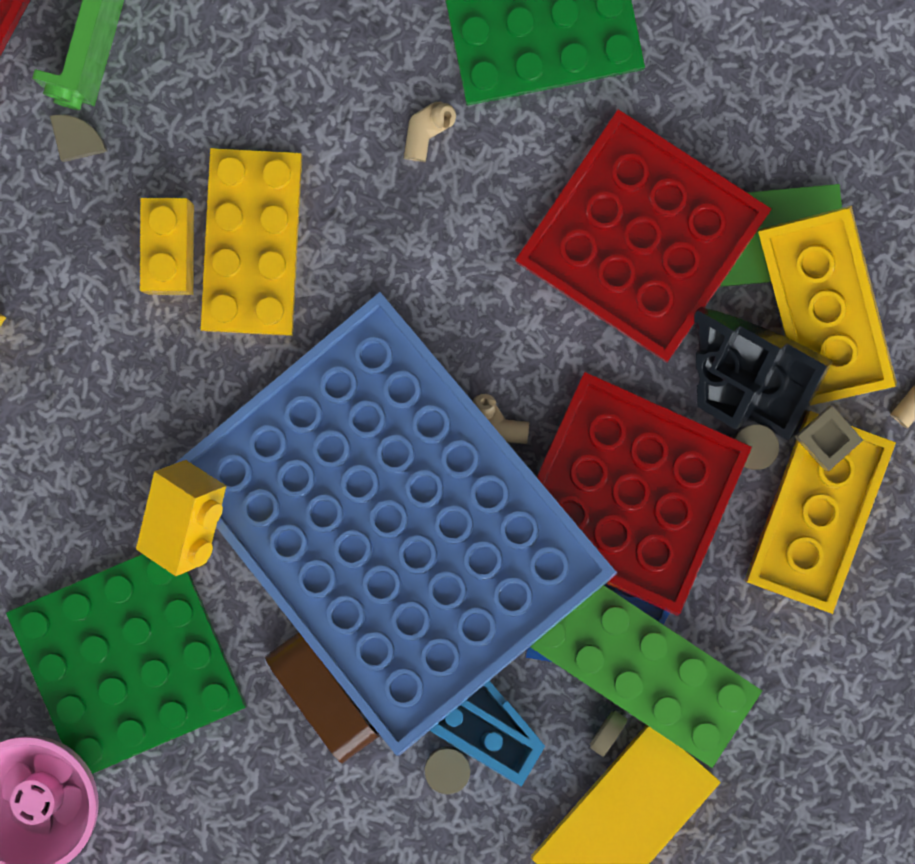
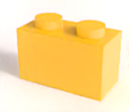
[140,198,194,295]
[136,460,226,576]

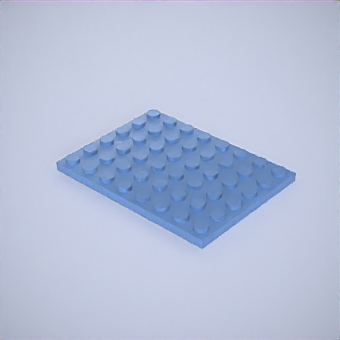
[174,292,617,756]

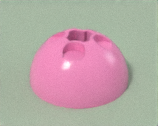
[0,736,99,864]

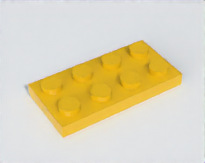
[201,148,302,336]
[758,206,897,406]
[744,411,896,614]

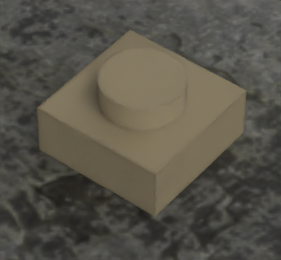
[794,406,863,471]

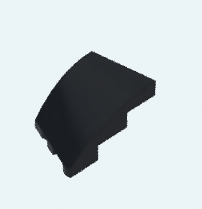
[694,307,833,441]

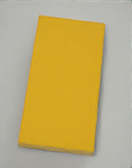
[531,725,721,864]

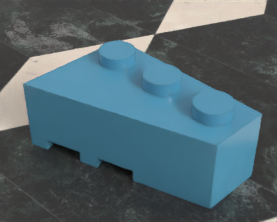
[430,680,545,787]

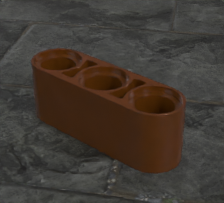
[265,632,380,763]

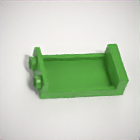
[32,0,124,110]

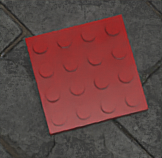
[515,109,772,363]
[537,372,752,616]

